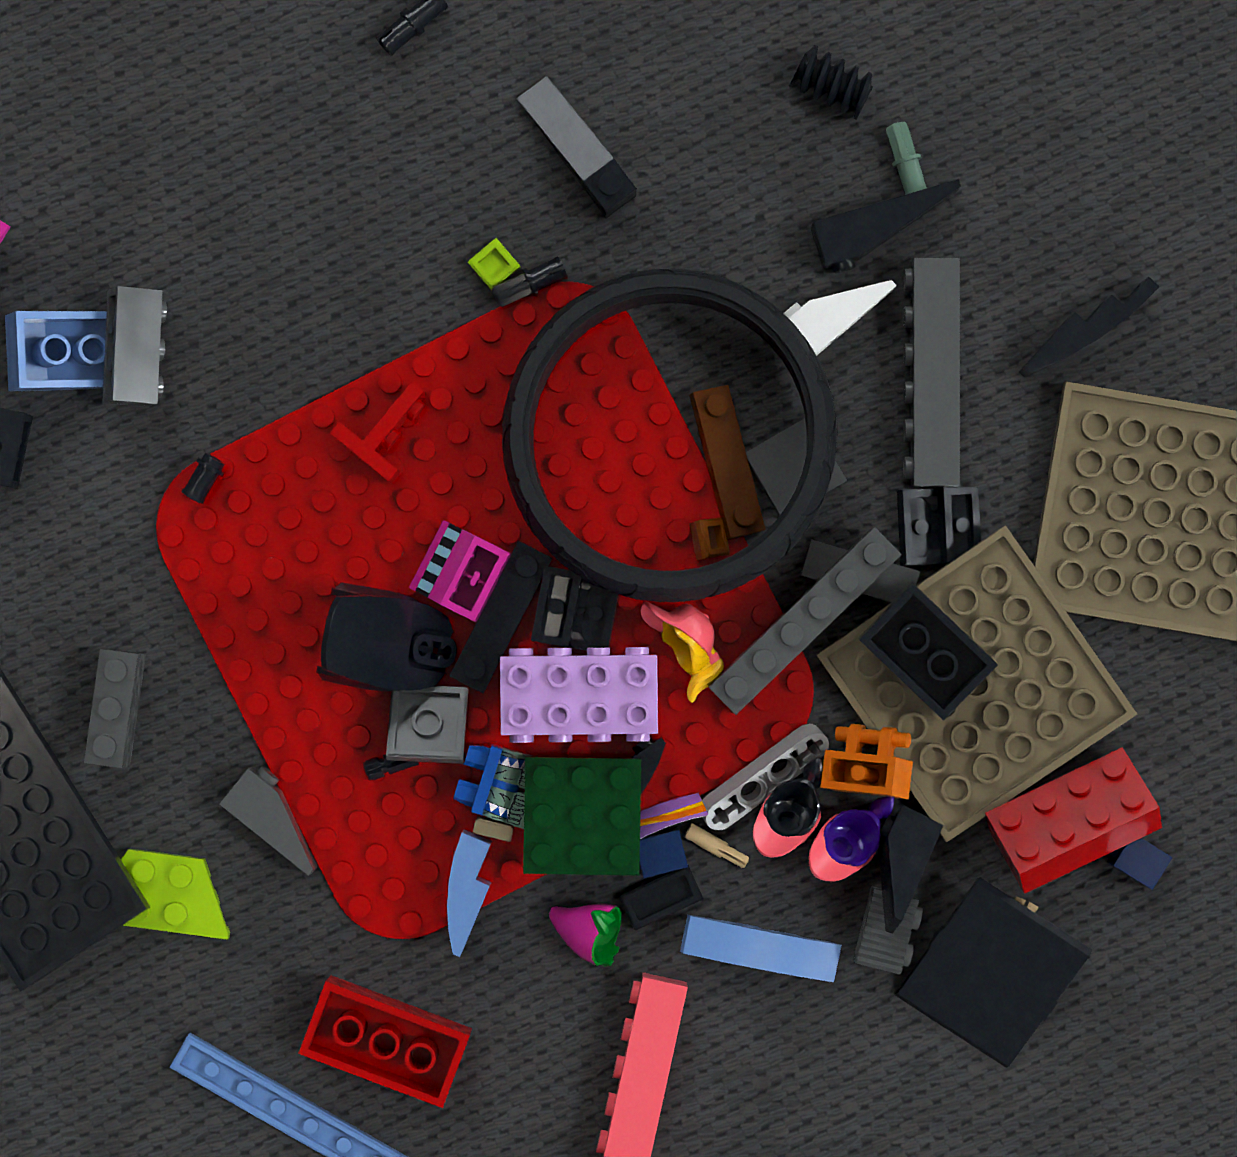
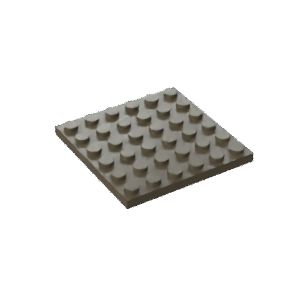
[1033,382,1237,642]
[817,525,1137,842]

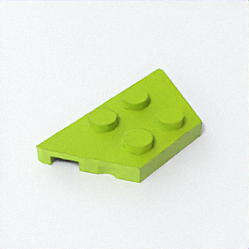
[121,848,230,940]

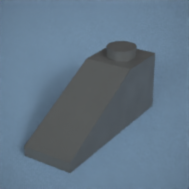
[220,766,317,876]

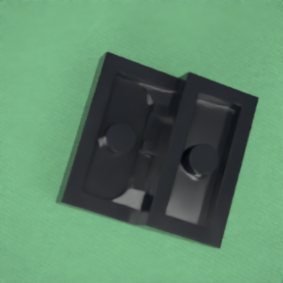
[897,487,981,566]
[531,566,619,651]

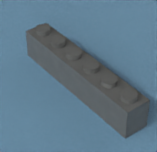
[903,258,960,488]
[708,527,902,715]

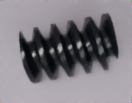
[789,45,873,120]

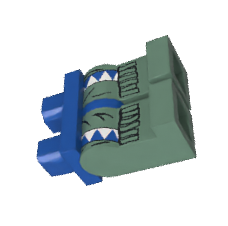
[453,744,538,829]

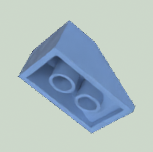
[5,311,107,391]

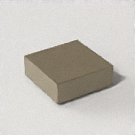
[473,816,514,842]

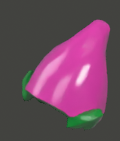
[549,903,621,967]

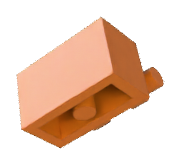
[820,724,913,799]

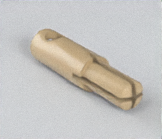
[684,823,749,868]

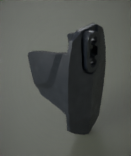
[316,583,457,691]

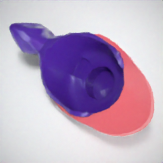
[808,796,894,882]

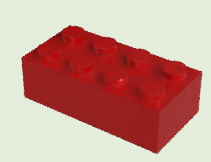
[985,747,1162,894]
[298,975,472,1108]

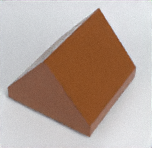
[690,518,730,560]

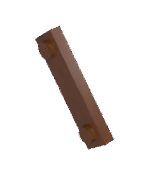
[689,385,766,540]

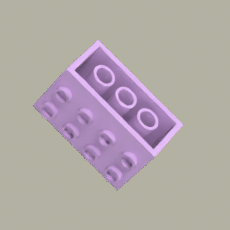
[500,647,658,743]

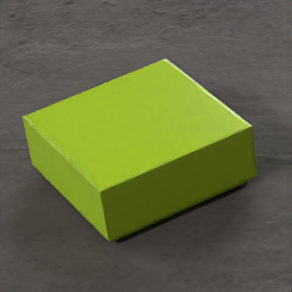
[468,238,521,291]

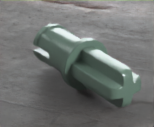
[886,122,928,195]

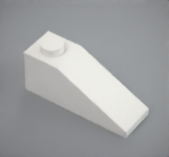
[783,280,897,356]

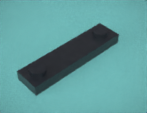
[450,541,553,693]

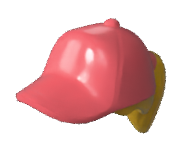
[641,601,724,703]

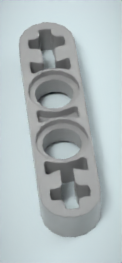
[702,724,829,830]

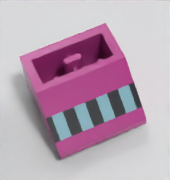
[409,520,511,622]

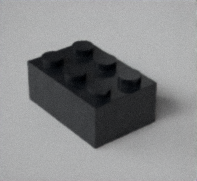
[859,582,998,721]

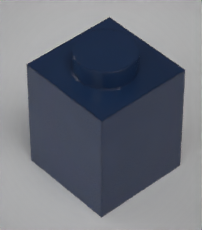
[639,827,688,878]
[1107,838,1173,890]

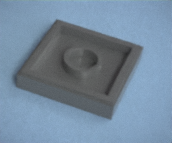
[746,418,847,516]
[386,686,469,764]

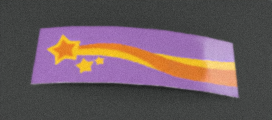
[640,793,709,839]

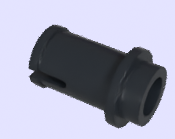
[181,453,225,504]

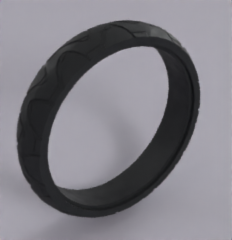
[502,269,837,602]

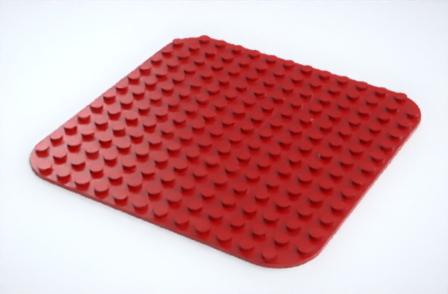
[156,282,814,939]

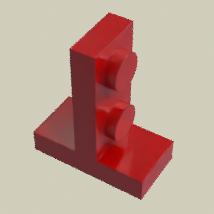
[330,382,426,484]

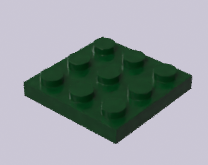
[523,756,641,876]

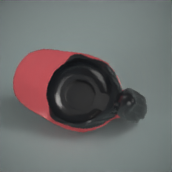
[753,757,823,858]

